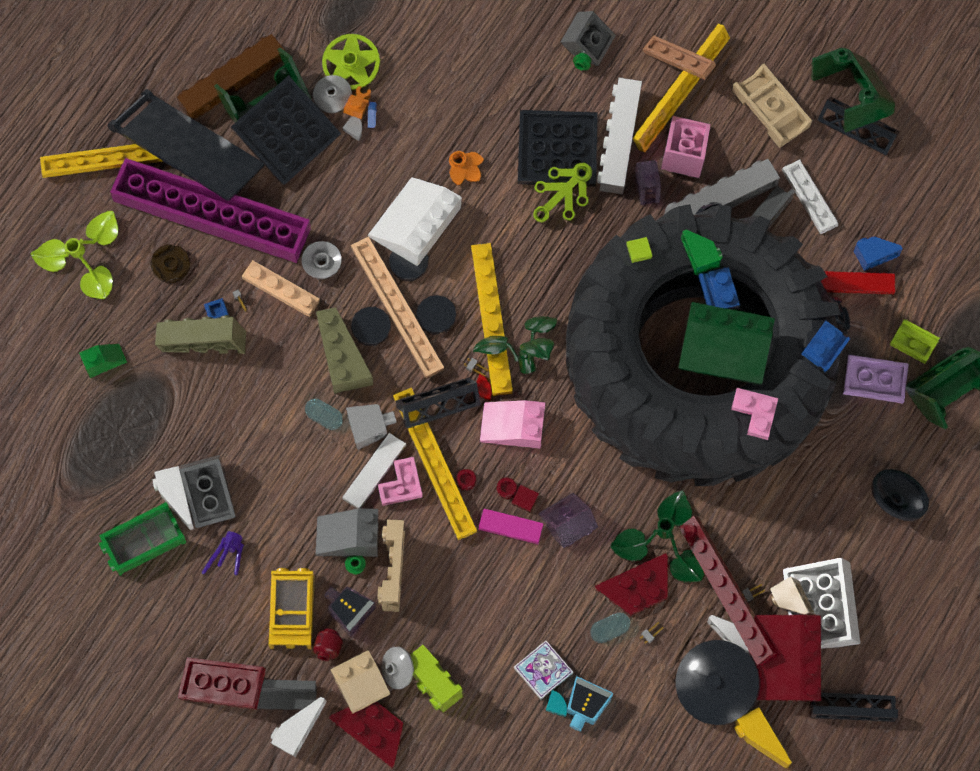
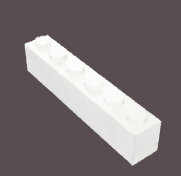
[597,78,642,194]

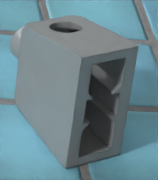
[346,404,396,450]

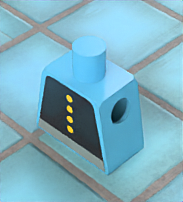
[567,677,613,731]

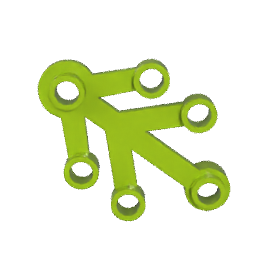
[533,163,592,223]

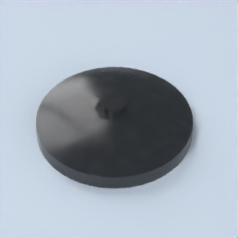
[676,640,760,725]

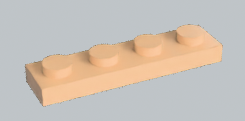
[242,260,320,317]

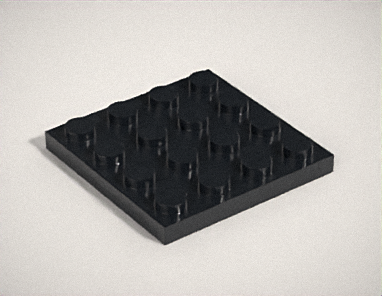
[230,76,341,186]
[518,110,598,187]

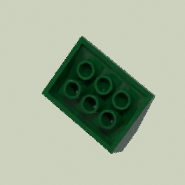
[678,302,775,385]

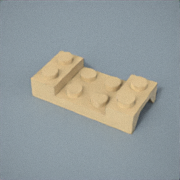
[732,64,812,148]
[378,520,405,612]

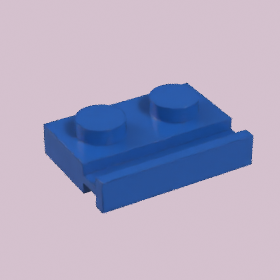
[699,267,740,310]
[801,321,850,372]

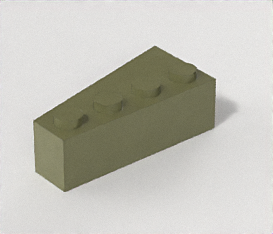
[316,307,373,394]
[155,315,246,354]

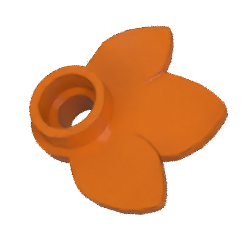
[449,151,484,185]

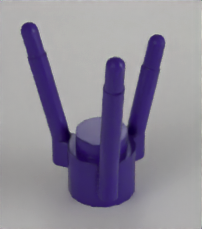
[202,531,244,575]

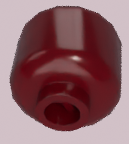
[313,629,343,662]

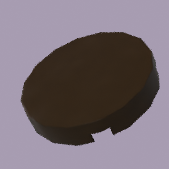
[150,244,190,283]

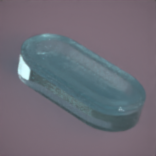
[305,399,343,430]
[590,613,630,643]

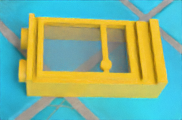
[269,568,314,649]

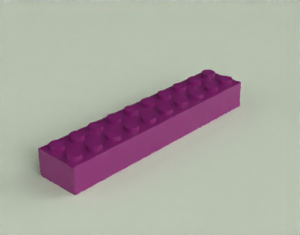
[110,158,311,263]

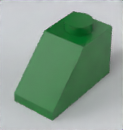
[681,230,722,275]
[79,344,127,378]

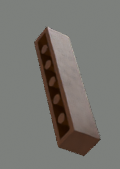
[177,34,285,120]

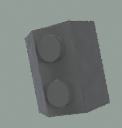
[560,11,616,66]

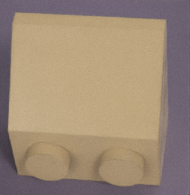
[331,651,390,714]

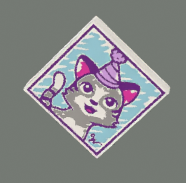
[514,641,573,700]

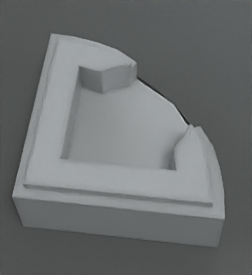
[343,116,362,141]

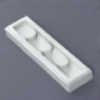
[782,160,839,234]
[342,433,406,509]

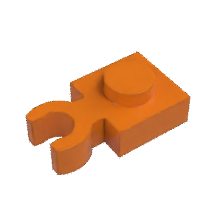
[343,86,371,119]

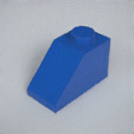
[853,236,903,271]

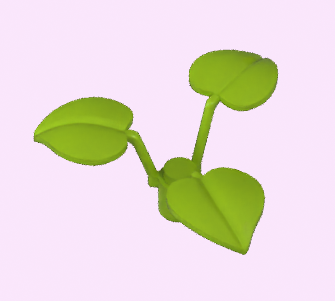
[31,211,119,300]

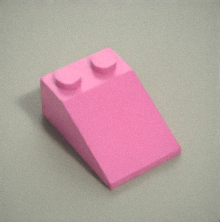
[661,116,711,178]
[480,400,545,449]

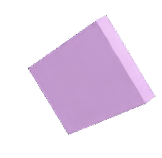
[843,355,908,403]

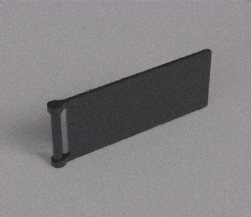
[107,89,264,201]

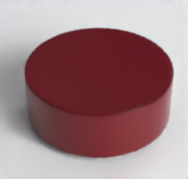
[456,469,476,491]
[496,477,517,499]

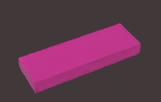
[479,509,543,544]

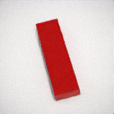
[821,271,895,295]

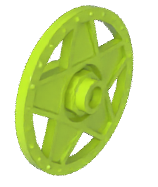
[322,34,380,90]

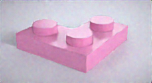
[731,388,778,440]
[378,457,422,506]

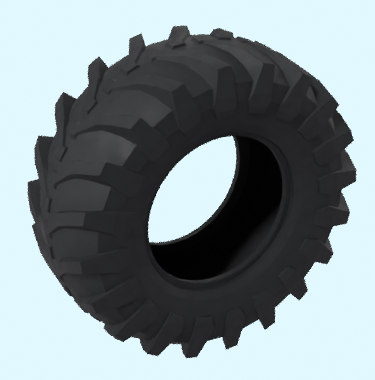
[566,204,842,486]

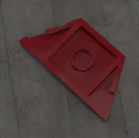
[594,553,668,616]
[329,702,404,769]

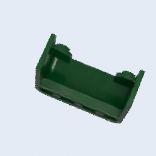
[214,47,311,123]
[811,48,895,133]
[906,347,980,429]

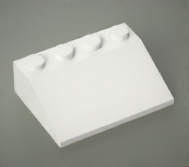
[368,177,462,266]
[783,558,860,649]

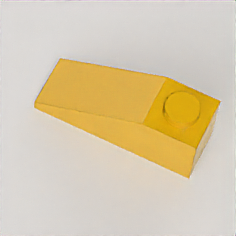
[734,707,792,768]

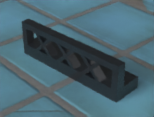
[817,96,900,155]
[395,377,481,429]
[810,692,898,722]

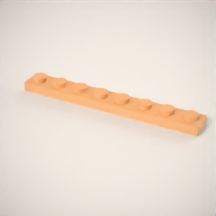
[351,237,444,379]

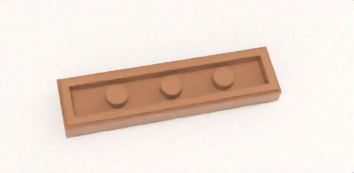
[643,36,716,80]

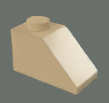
[770,577,815,615]

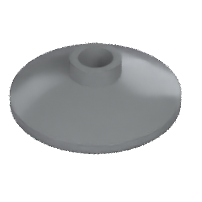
[313,75,352,113]
[302,241,342,279]
[382,647,414,689]

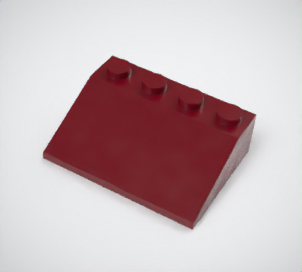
[753,615,821,702]

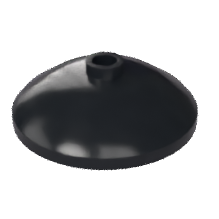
[871,469,929,521]

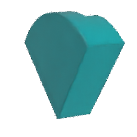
[546,690,567,717]

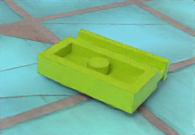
[890,319,940,364]

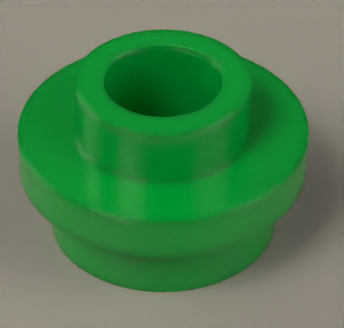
[573,53,592,71]
[345,556,366,575]

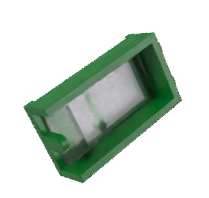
[98,502,187,576]

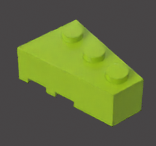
[410,645,463,713]

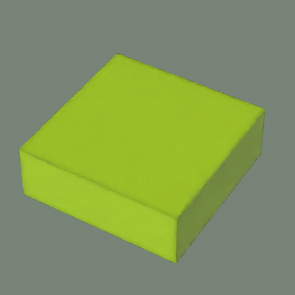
[626,237,652,263]

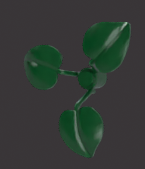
[473,316,558,374]
[610,490,704,582]

